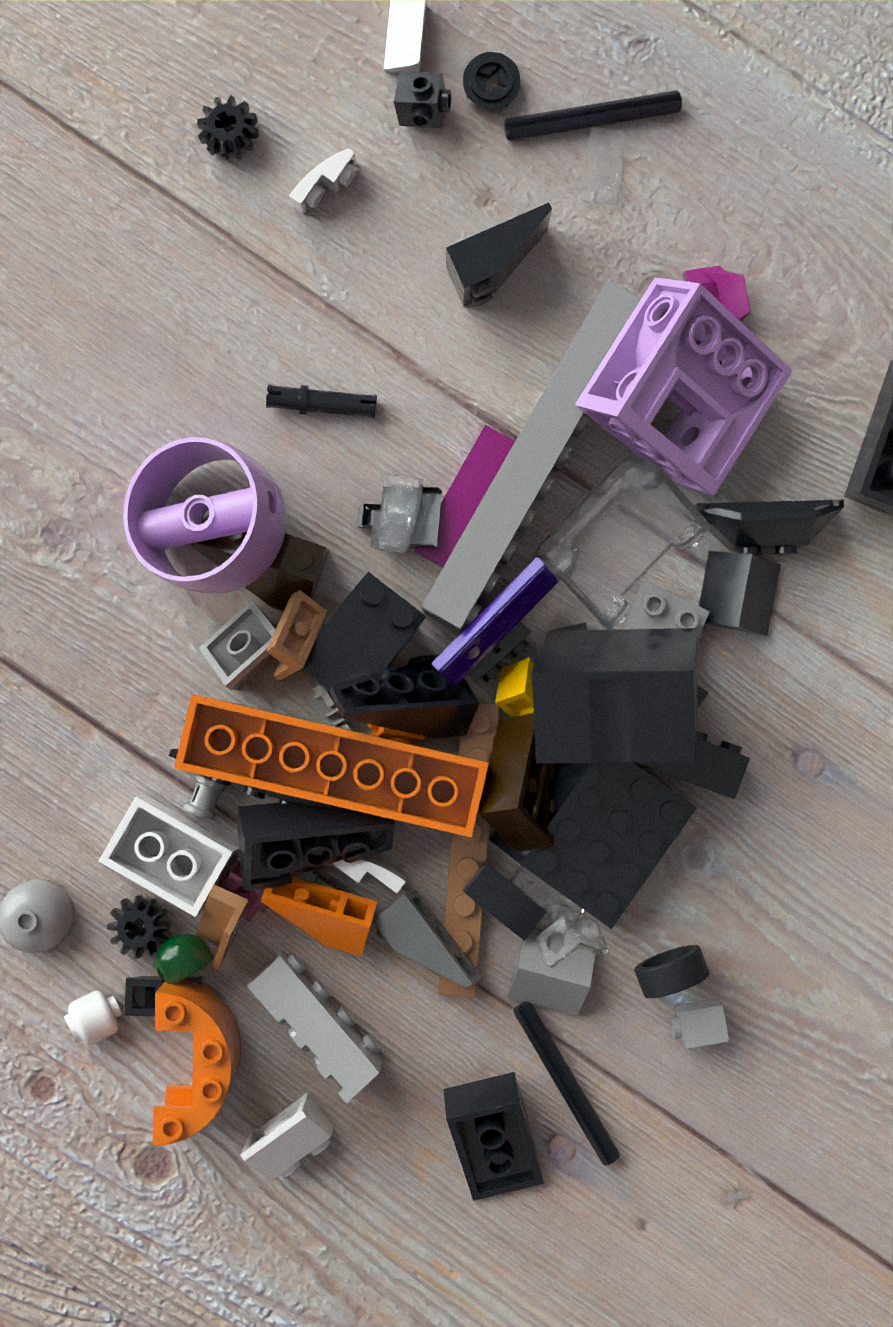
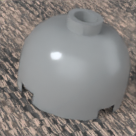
[0,879,75,953]

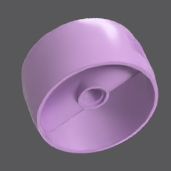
[123,437,286,593]

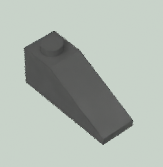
[372,891,483,988]

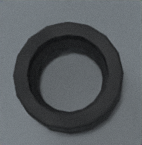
[634,945,710,998]

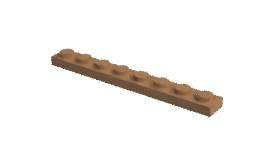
[439,704,499,997]

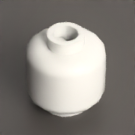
[64,990,122,1046]

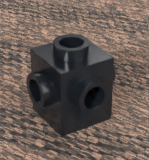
[394,72,452,128]

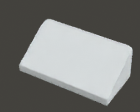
[384,0,427,73]

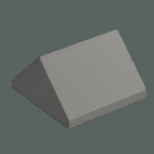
[198,600,277,690]
[507,928,597,1016]

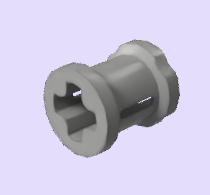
[183,774,227,820]

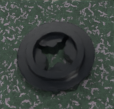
[463,52,521,112]

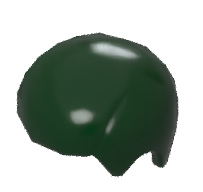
[154,933,213,984]

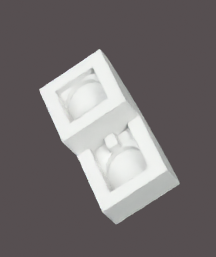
[332,857,407,893]

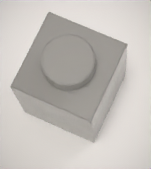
[670,998,729,1049]

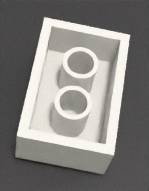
[99,794,238,917]

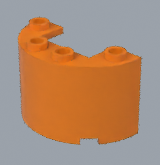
[153,979,241,1146]

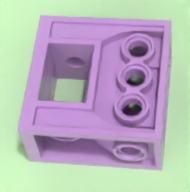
[575,277,793,496]

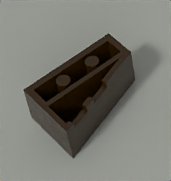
[478,713,555,851]

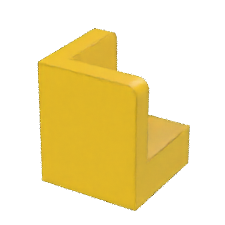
[495,658,535,717]

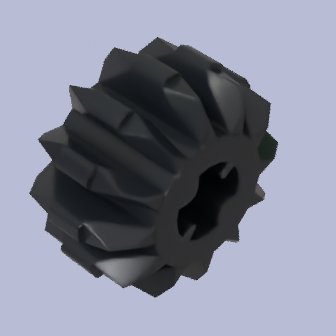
[197,95,259,162]
[107,894,171,958]

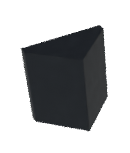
[698,551,781,636]

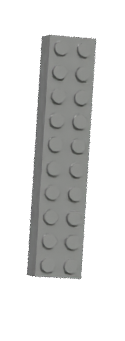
[421,280,641,632]

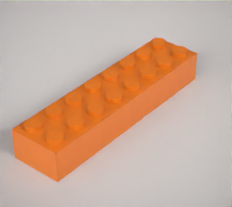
[174,694,489,838]

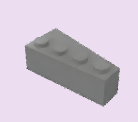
[247,950,383,1104]

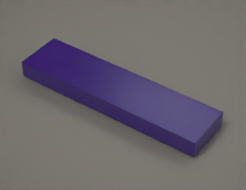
[431,557,559,687]

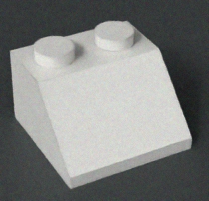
[240,1092,334,1181]

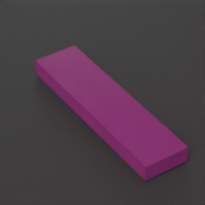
[414,425,515,568]

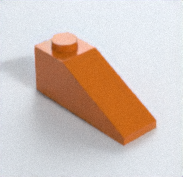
[261,877,378,957]

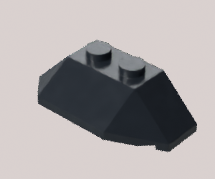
[691,499,844,555]

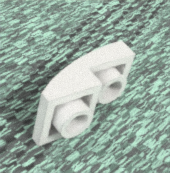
[289,148,358,214]

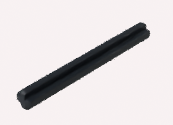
[504,90,682,140]
[513,1001,620,1166]

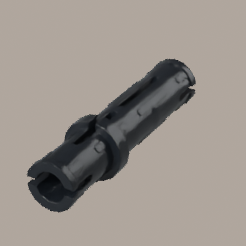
[266,384,377,419]

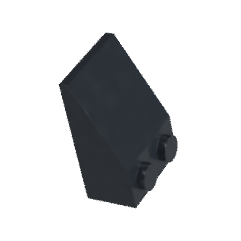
[446,202,552,307]
[300,571,426,692]
[443,1072,544,1201]

